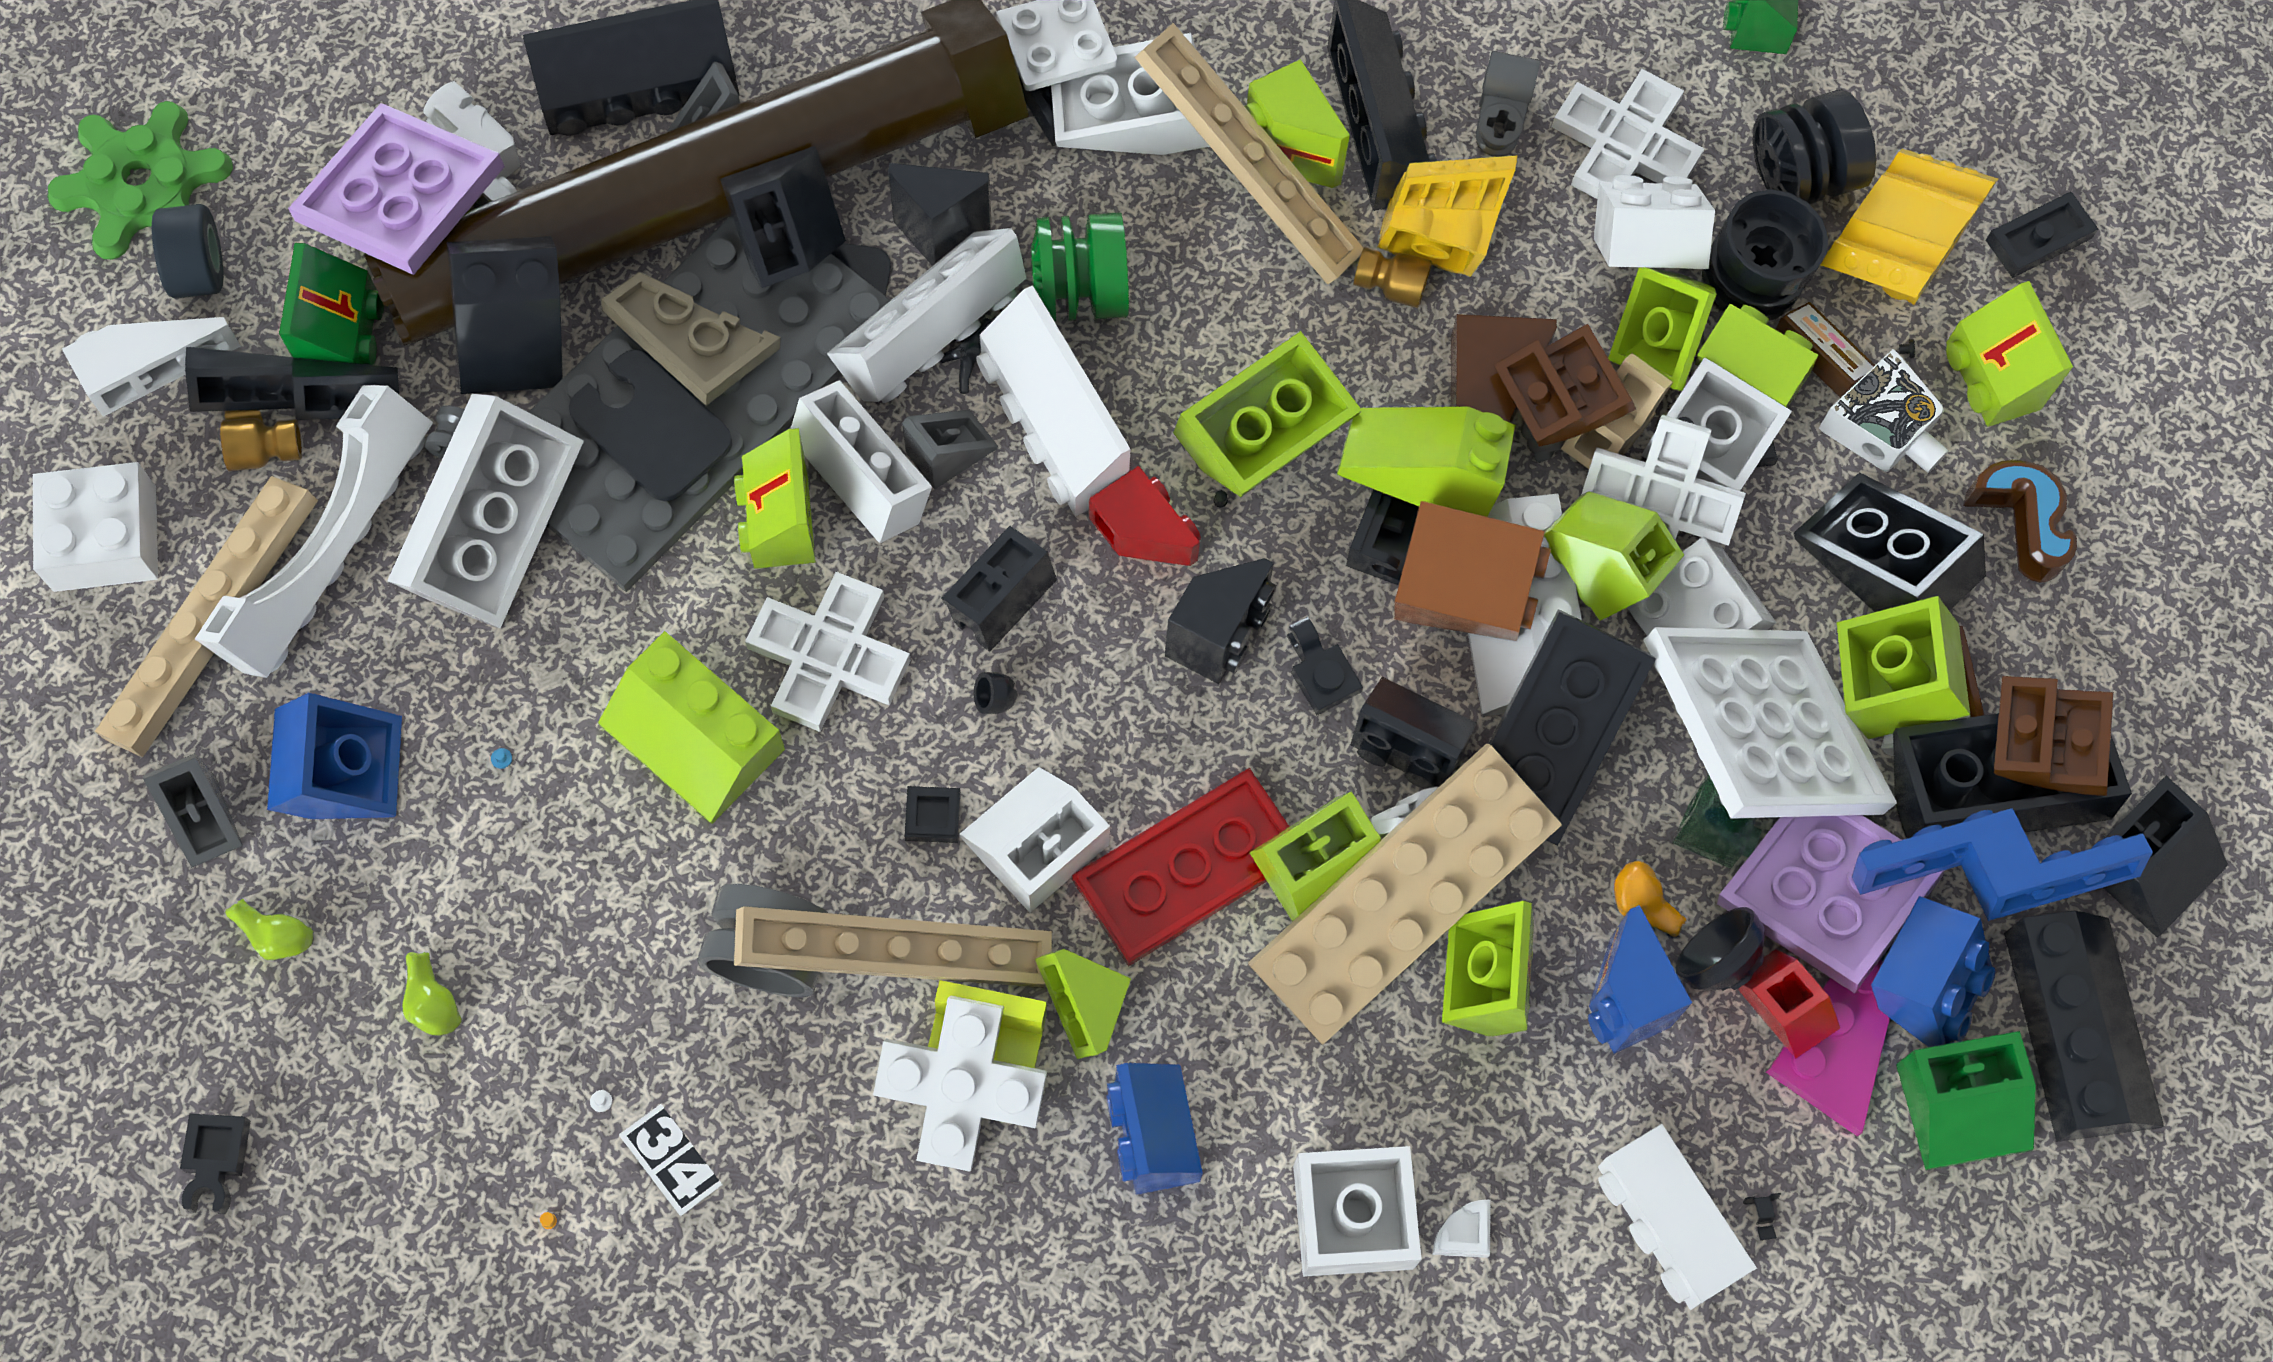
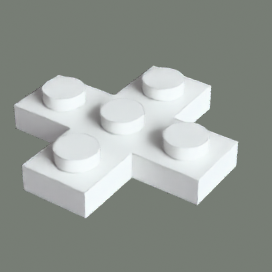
[1552,69,1704,199]
[1581,415,1746,546]
[745,572,911,732]
[873,995,1047,1171]

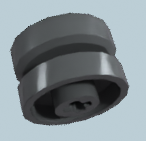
[697,884,828,997]

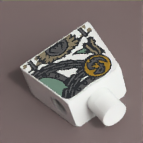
[1819,349,1949,473]

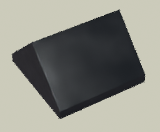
[888,163,991,266]

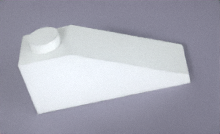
[62,317,241,417]

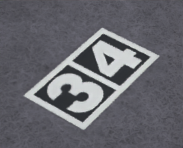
[619,1104,723,1217]

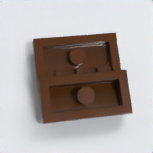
[1494,324,1636,447]
[1994,676,2114,796]

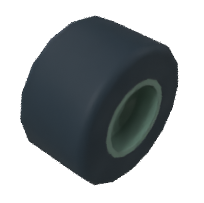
[151,204,224,299]

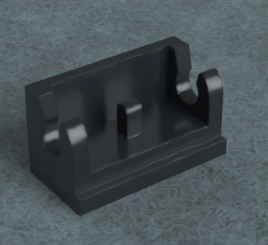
[1346,489,1419,585]
[941,526,1057,652]

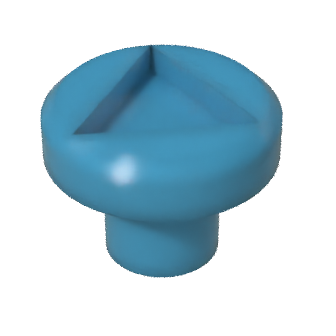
[491,748,512,769]

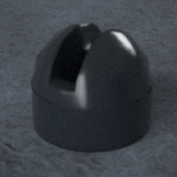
[974,672,1018,714]

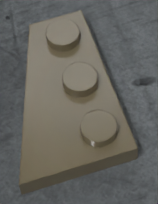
[601,272,781,406]

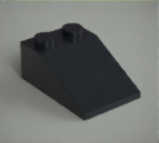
[447,236,563,394]
[1794,472,1986,612]

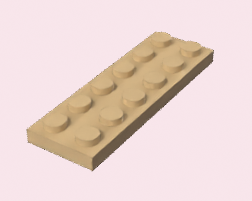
[1248,743,1562,1045]

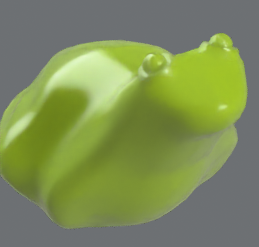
[225,899,314,960]
[402,952,462,1036]

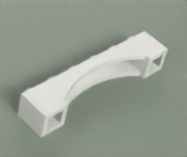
[195,385,433,678]

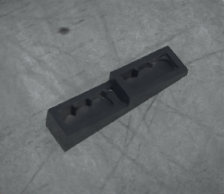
[185,347,399,420]

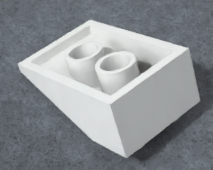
[1051,33,1210,155]

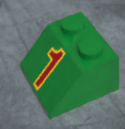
[279,243,384,365]

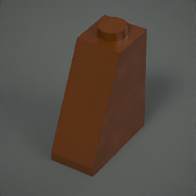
[1450,314,1557,423]

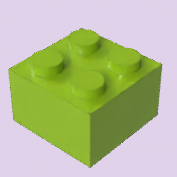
[1836,596,1970,740]

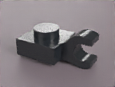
[1287,617,1363,716]

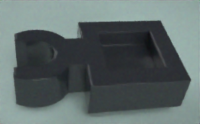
[180,1113,251,1214]

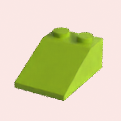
[1337,406,1515,517]

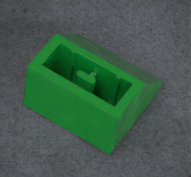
[1723,0,1798,54]
[1896,1031,2036,1170]

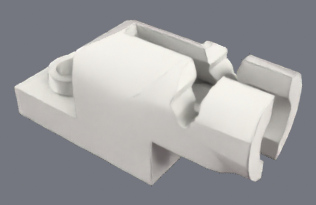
[423,81,520,206]

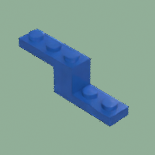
[1852,808,2153,921]

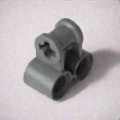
[1476,50,1540,157]

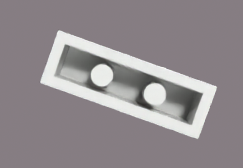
[791,380,932,543]
[1598,1124,1757,1310]

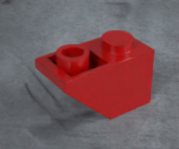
[1089,466,1201,566]
[1738,949,1841,1059]

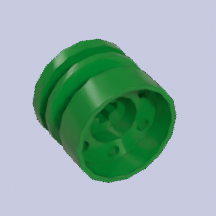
[1031,213,1129,322]

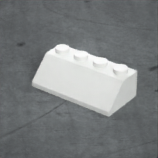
[827,228,1027,403]
[976,285,1131,517]
[387,393,584,628]
[1468,494,1582,716]

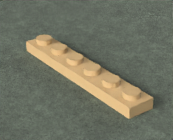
[1134,23,1364,285]
[95,476,318,757]
[734,906,1052,987]

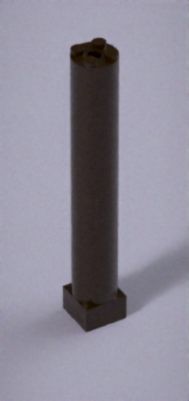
[364,0,1029,346]

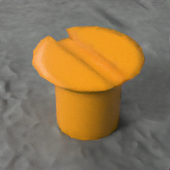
[540,1212,557,1229]

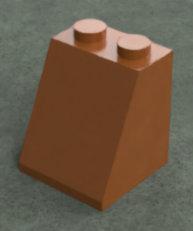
[1394,501,1551,641]

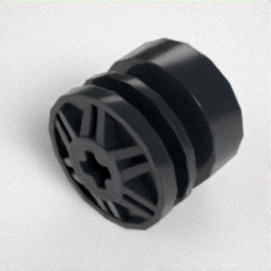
[1752,89,1877,204]
[1702,189,1828,320]

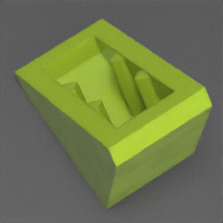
[1035,949,1131,1059]

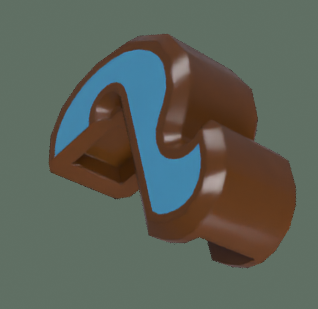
[1963,460,2077,583]

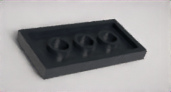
[1489,609,1656,846]

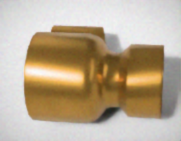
[1353,247,1432,308]
[220,410,302,471]

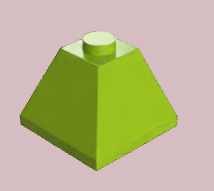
[1608,267,1716,391]

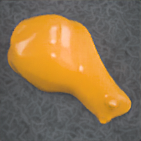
[1614,861,1686,937]

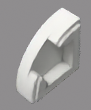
[1432,1200,1490,1258]

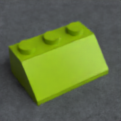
[1173,331,1362,497]
[598,631,785,824]

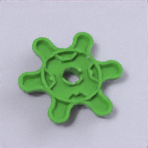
[47,101,233,260]

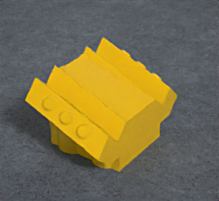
[1820,148,1998,305]
[1377,155,1518,277]

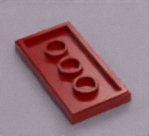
[1071,768,1290,967]

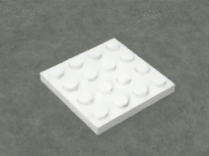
[1643,627,1897,818]

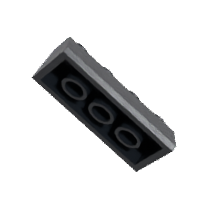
[523,0,740,136]
[1327,0,1437,211]
[1893,713,2132,839]
[2004,910,2164,1142]

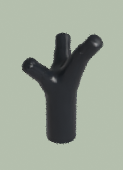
[940,318,993,394]

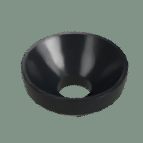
[1675,907,1765,991]

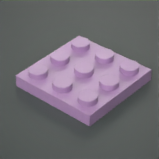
[288,103,505,275]
[1717,815,1945,993]

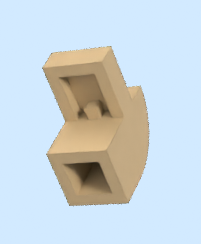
[1561,353,1673,469]

